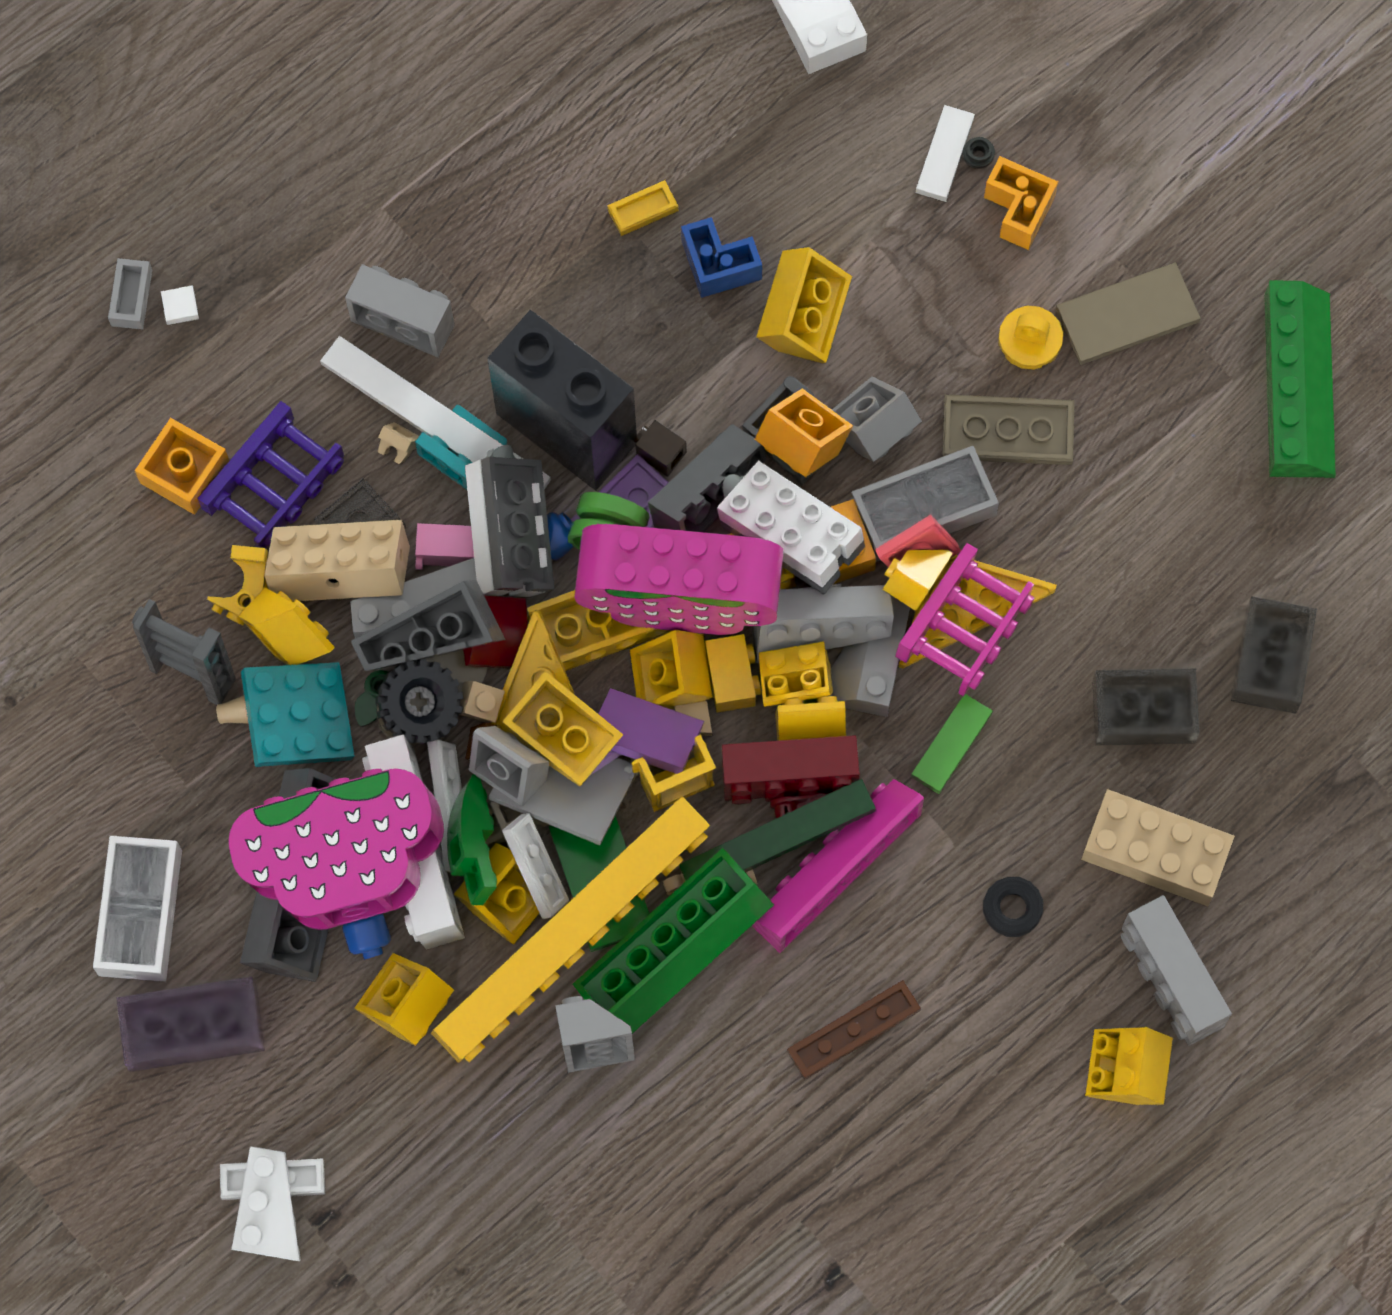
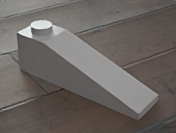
[824,595,910,717]

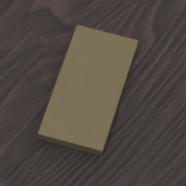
[1056,262,1201,365]
[942,394,1075,465]

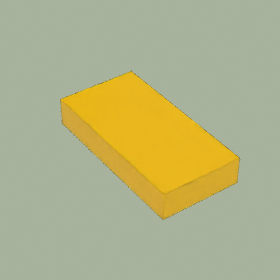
[607,180,679,236]

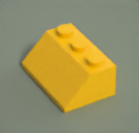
[756,247,852,363]

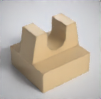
[378,422,419,464]

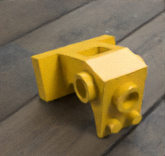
[207,545,269,626]

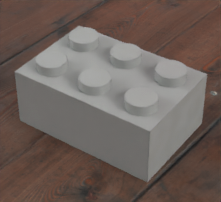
[345,264,455,358]

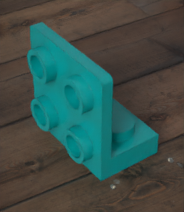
[415,405,508,490]

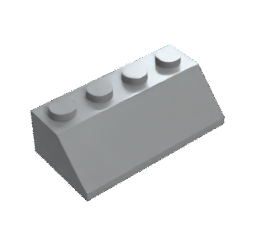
[555,996,635,1073]

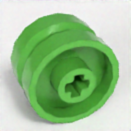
[567,492,650,550]

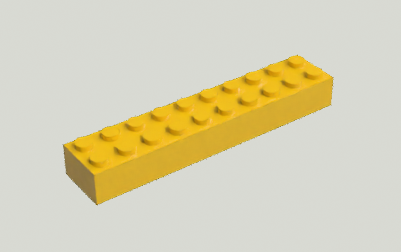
[431,796,710,1063]

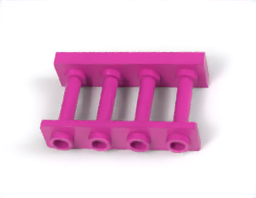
[895,543,1035,696]

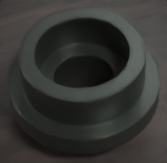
[963,137,995,168]

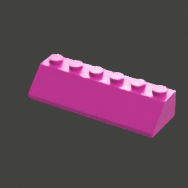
[752,779,924,953]

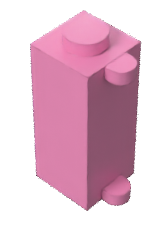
[415,523,474,570]

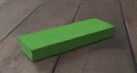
[911,694,993,794]

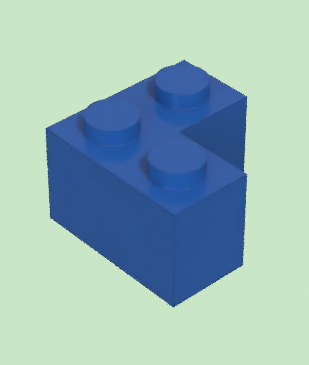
[681,217,762,298]

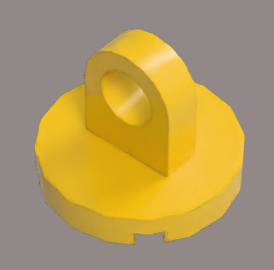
[998,306,1063,370]

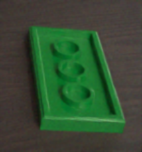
[548,816,650,952]

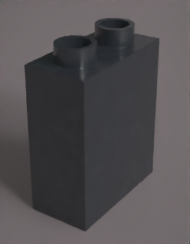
[487,309,637,491]

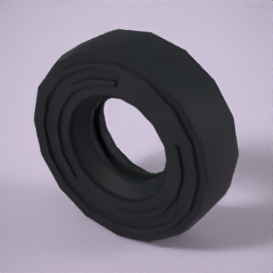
[983,877,1043,937]

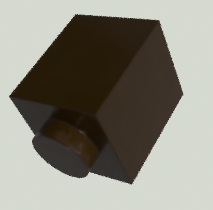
[634,420,687,477]

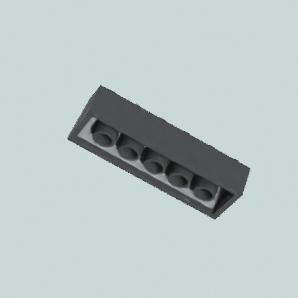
[240,768,336,982]

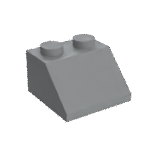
[832,376,922,462]
[469,726,550,807]

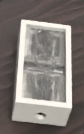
[93,836,182,982]

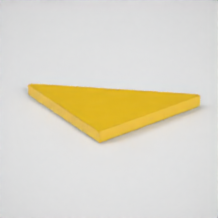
[898,555,1057,669]
[491,610,575,729]

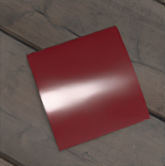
[463,595,527,669]

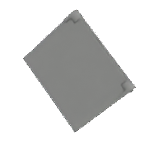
[489,758,639,845]

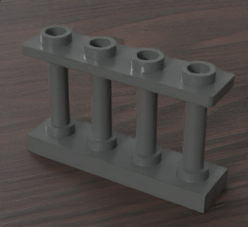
[132,599,236,705]

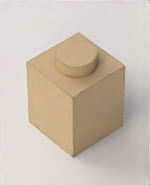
[459,681,505,723]

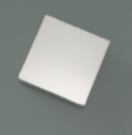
[161,286,199,325]

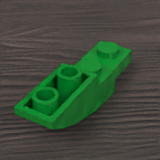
[447,774,497,905]

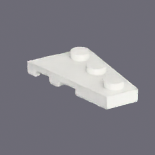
[232,1146,301,1261]

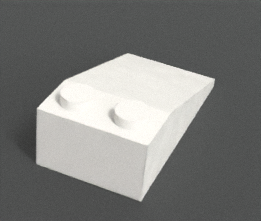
[772,0,867,74]

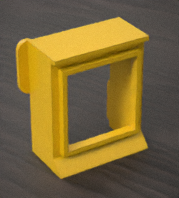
[631,735,716,812]

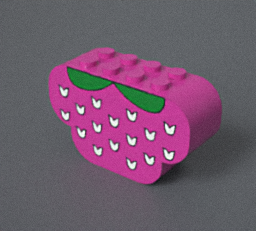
[575,524,783,635]
[229,768,444,930]

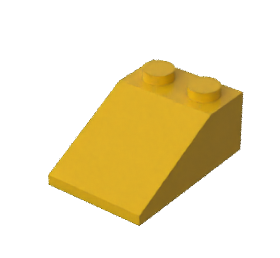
[501,671,623,787]

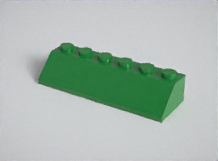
[1264,280,1336,478]
[572,848,774,1034]

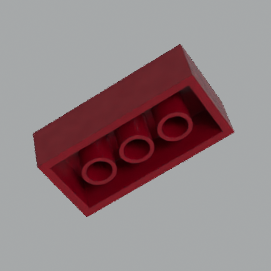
[722,735,860,805]

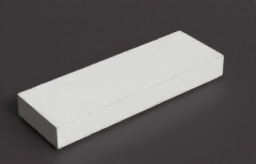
[916,105,975,202]
[502,813,569,919]
[220,1159,325,1200]

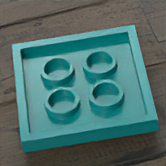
[241,662,355,767]

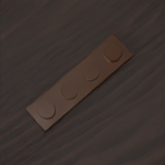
[787,980,921,1080]

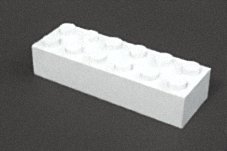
[362,734,465,950]

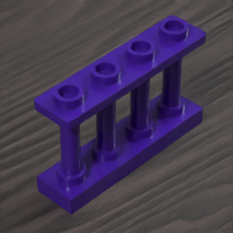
[198,401,344,549]

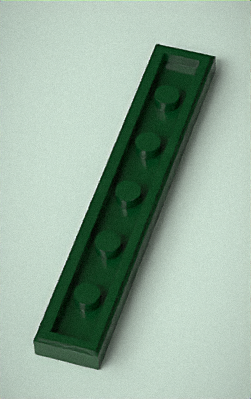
[679,779,877,880]

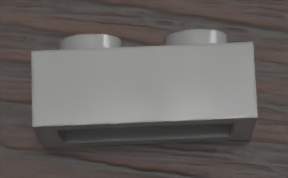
[108,258,152,329]

